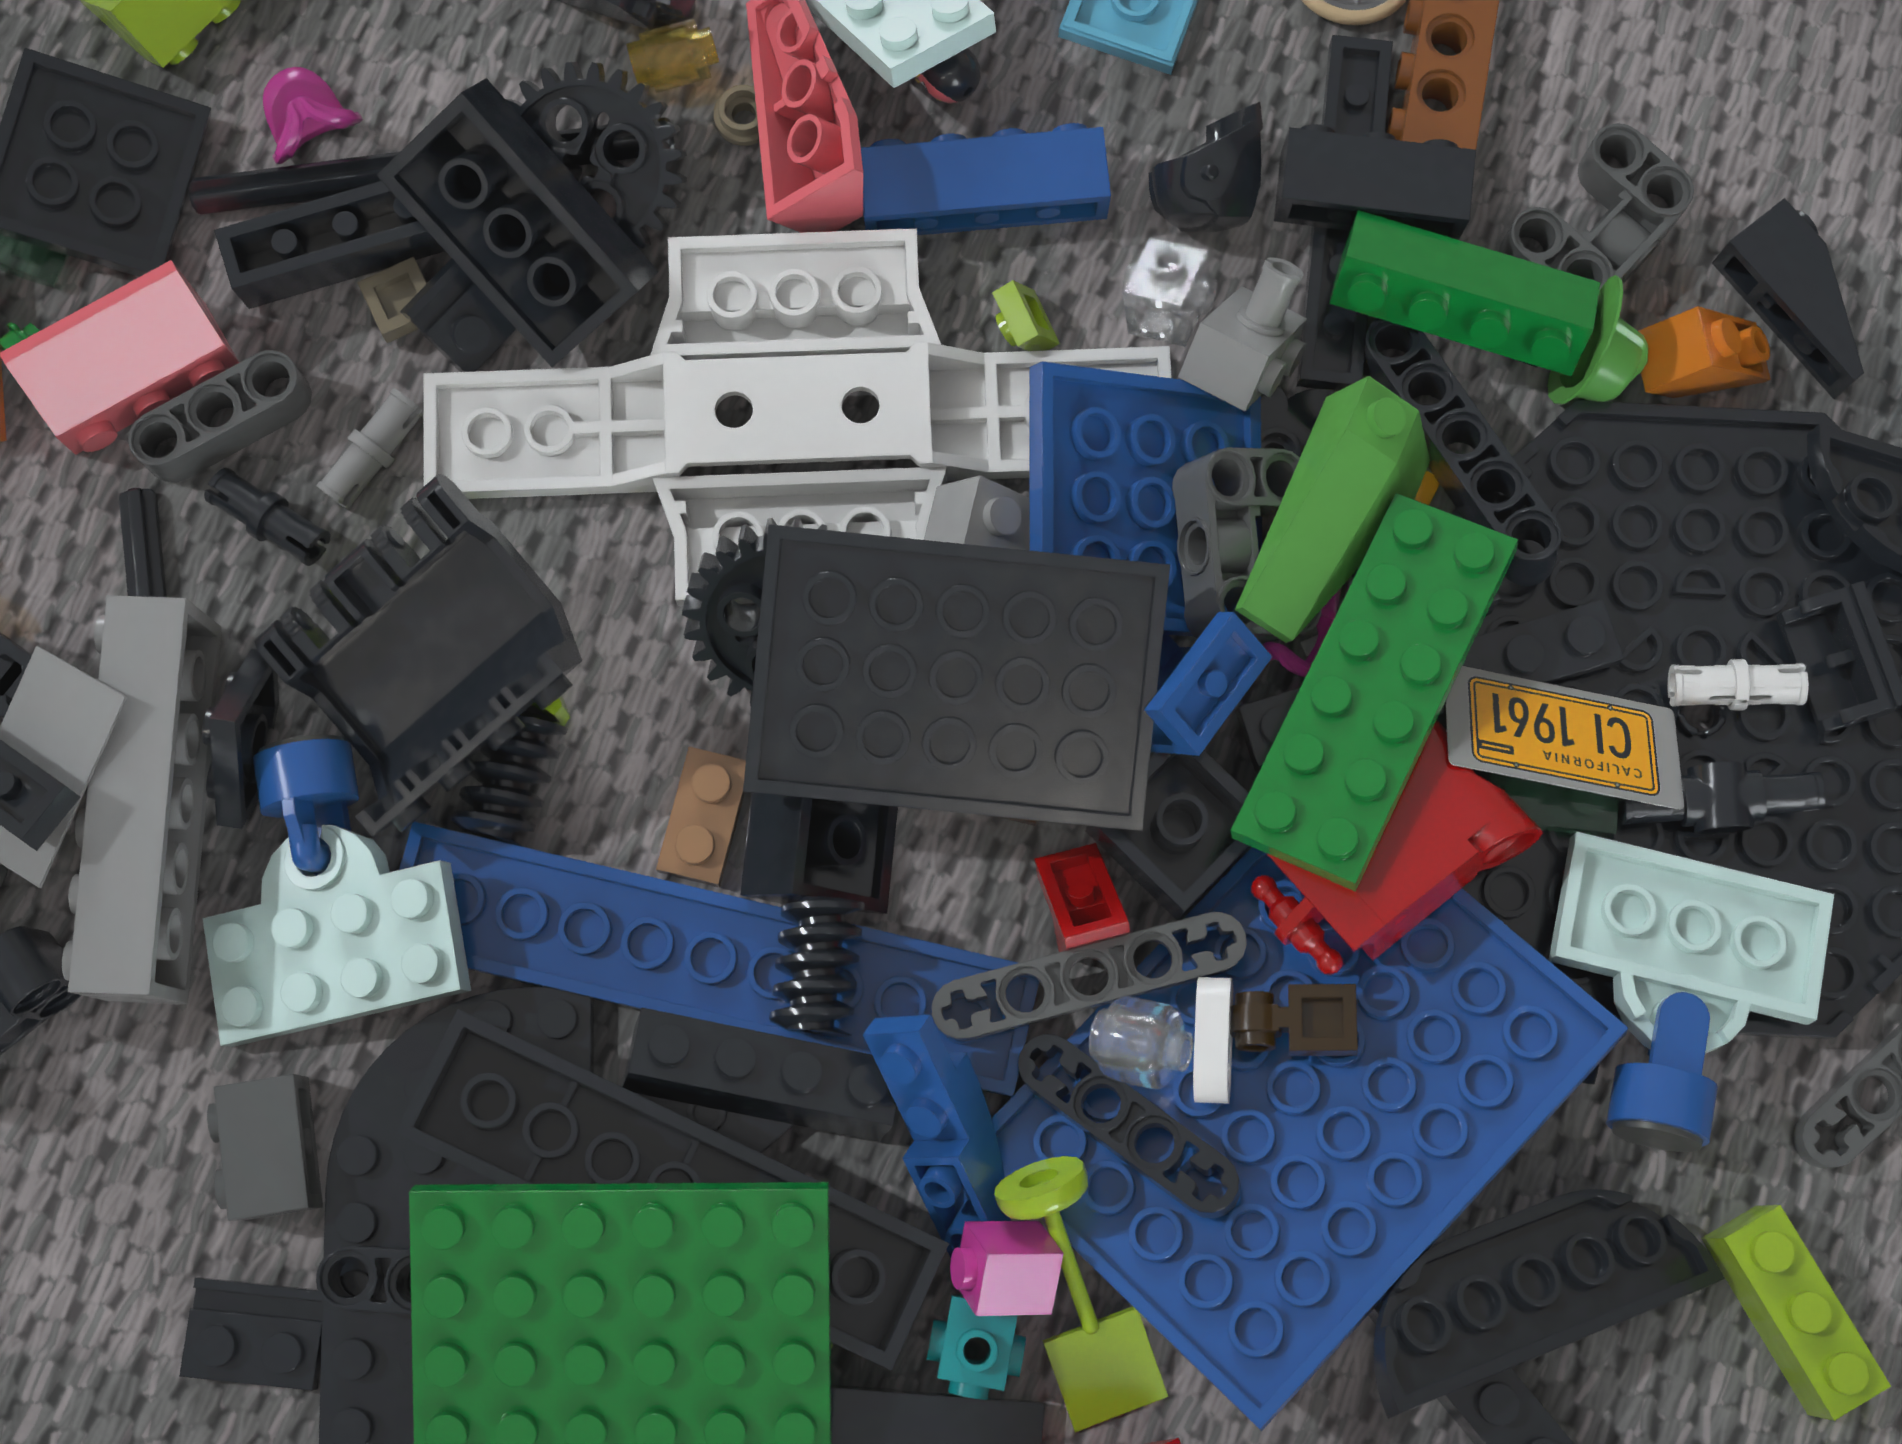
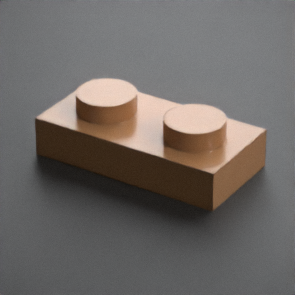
[656,747,746,887]

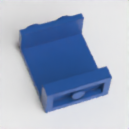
[1144,612,1272,756]

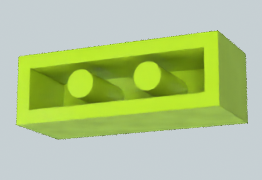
[1701,1205,1891,1421]

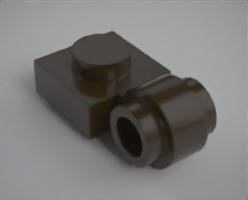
[1230,984,1358,1056]

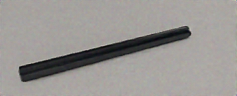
[189,117,675,215]

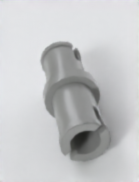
[315,388,424,511]

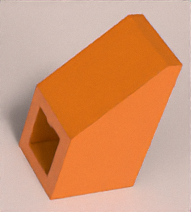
[1638,306,1771,398]

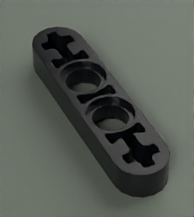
[1018,1034,1241,1218]

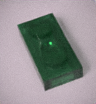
[1485,771,1619,838]

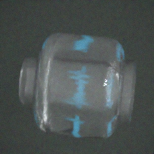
[1089,996,1193,1090]

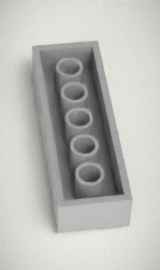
[62,595,222,1004]

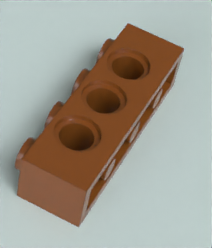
[1386,0,1499,150]

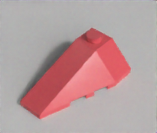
[746,0,863,233]

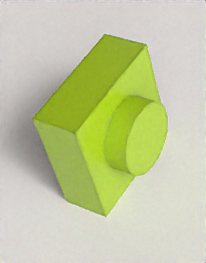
[992,280,1060,351]

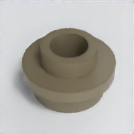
[713,85,759,146]

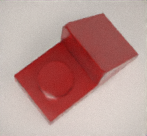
[1034,843,1130,952]

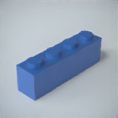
[861,123,1111,235]

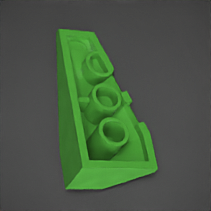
[1235,376,1430,643]

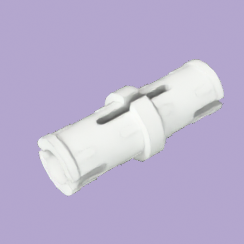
[1667,659,1809,711]

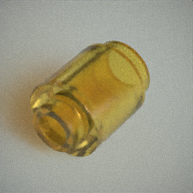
[626,18,720,93]

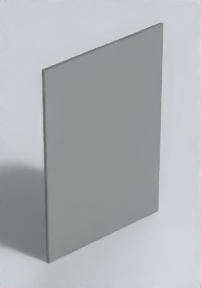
[0,646,127,888]

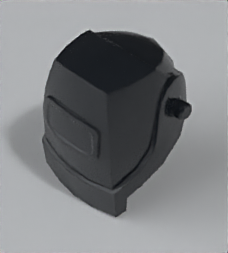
[1148,102,1263,232]

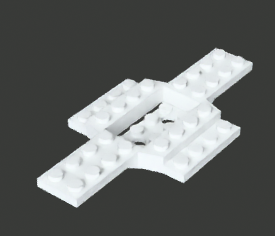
[423,228,1172,606]

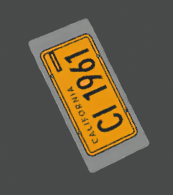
[1445,666,1684,810]

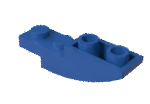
[863,1015,1011,1258]

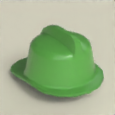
[1547,275,1648,405]

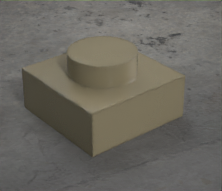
[357,257,427,343]

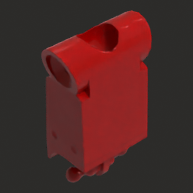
[1251,720,1543,975]

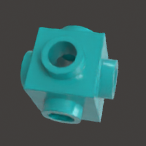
[926,1293,1026,1400]

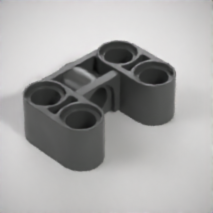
[1499,123,1694,290]
[1172,447,1322,644]

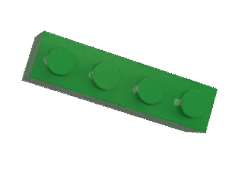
[1329,210,1601,376]

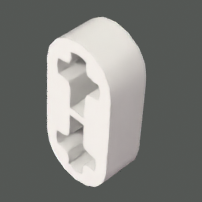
[1193,977,1233,1104]

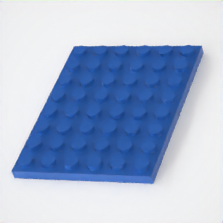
[991,847,1628,1431]

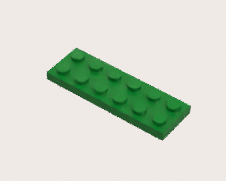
[1231,493,1518,892]

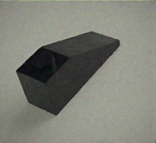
[1712,198,1864,399]

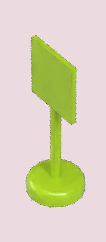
[994,1156,1168,1432]

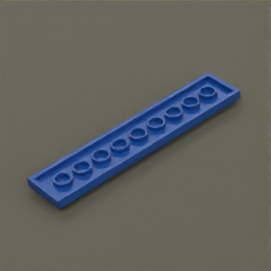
[399,822,1039,1097]

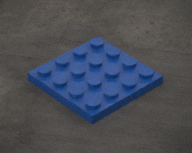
[1029,361,1262,637]

